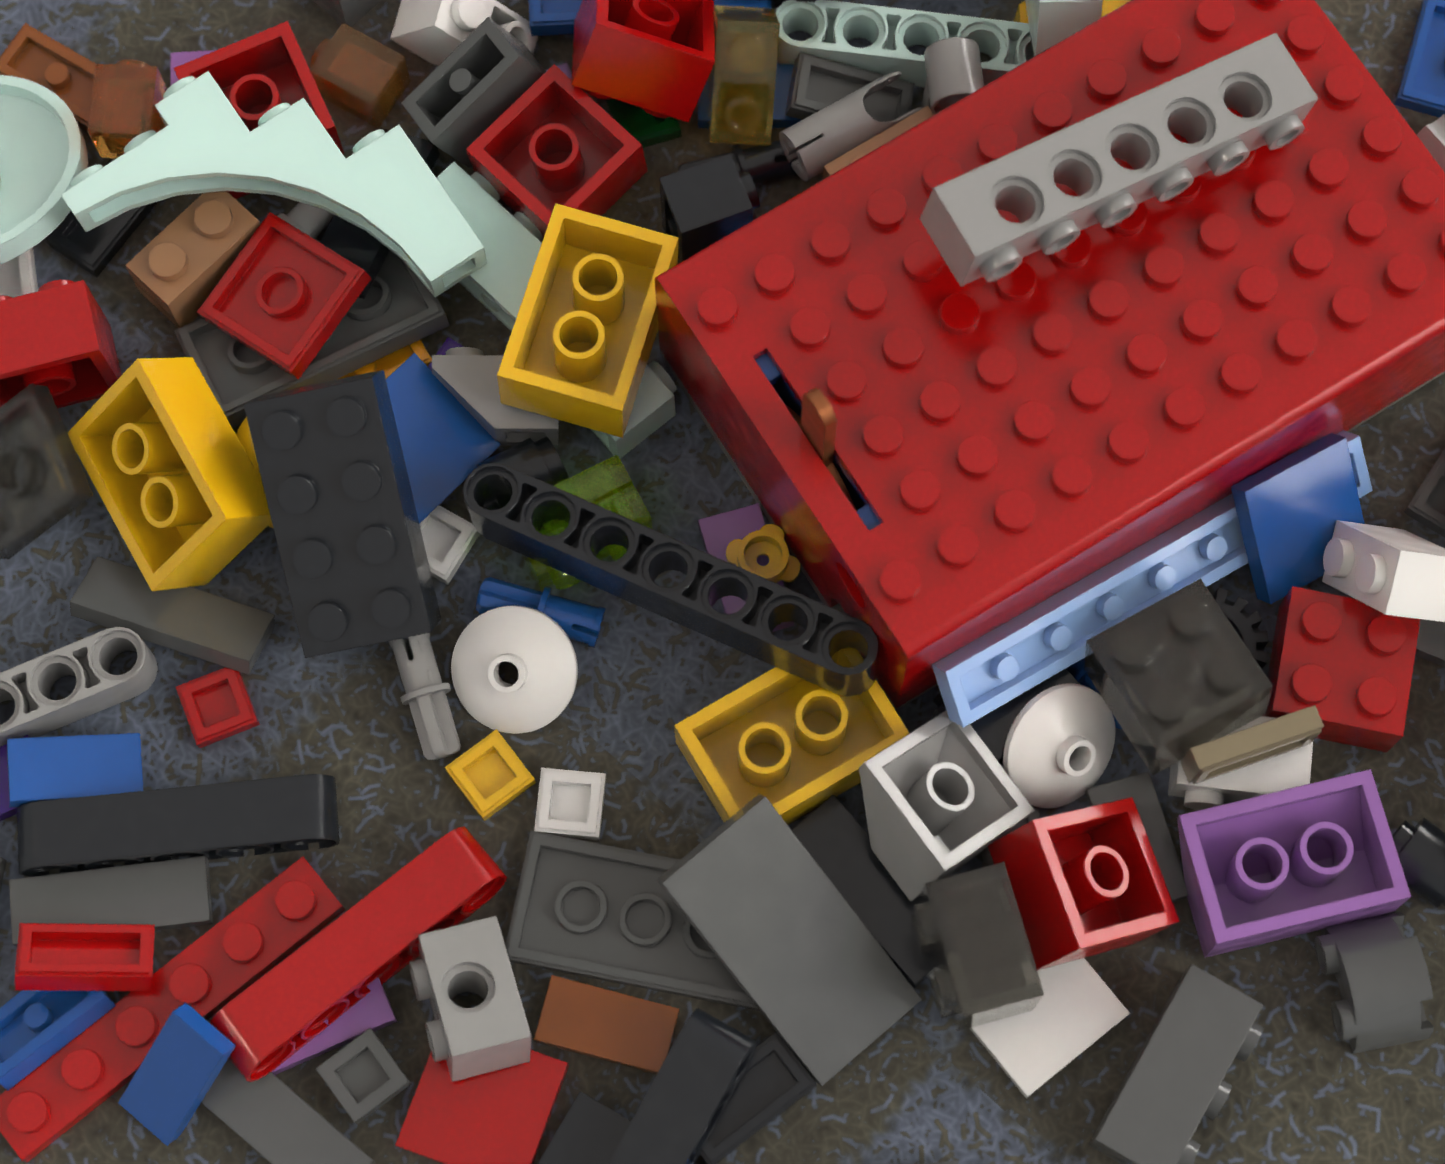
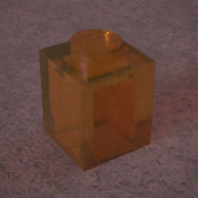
[310,23,411,129]
[88,59,167,158]

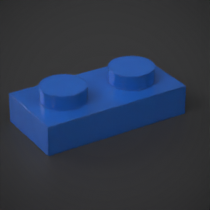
[0,990,116,1090]

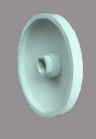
[0,75,88,264]

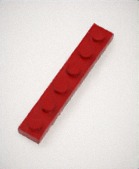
[0,856,346,1162]

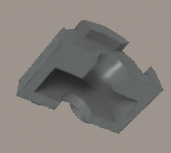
[1314,911,1434,1054]

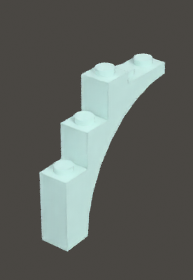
[60,71,487,297]

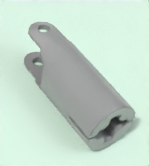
[779,71,922,181]

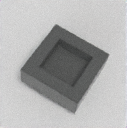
[316,1028,412,1125]

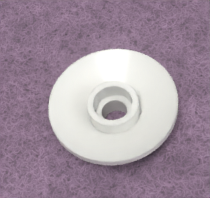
[451,605,578,734]
[1003,683,1115,808]

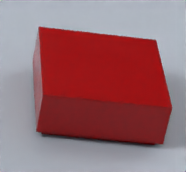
[176,667,260,748]

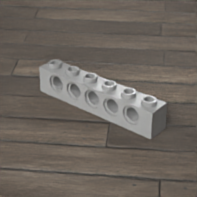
[920,33,1318,287]

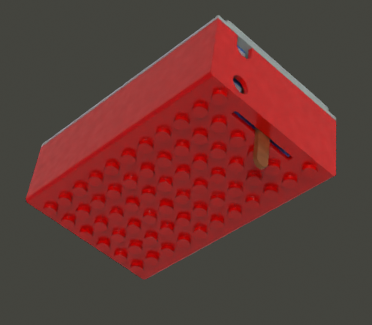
[654,0,1445,711]

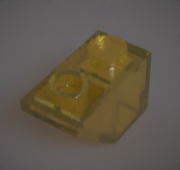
[709,5,780,145]

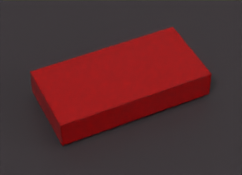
[15,923,155,991]

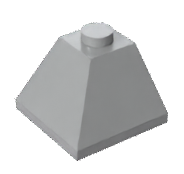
[859,710,1035,902]

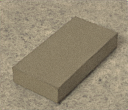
[1180,705,1324,784]

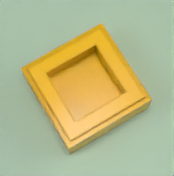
[444,729,536,821]

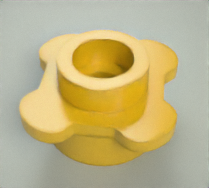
[726,524,800,583]

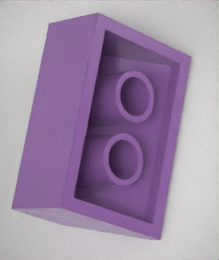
[1177,769,1411,958]

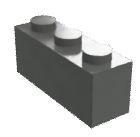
[1088,964,1264,1164]

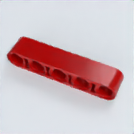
[209,827,507,1082]

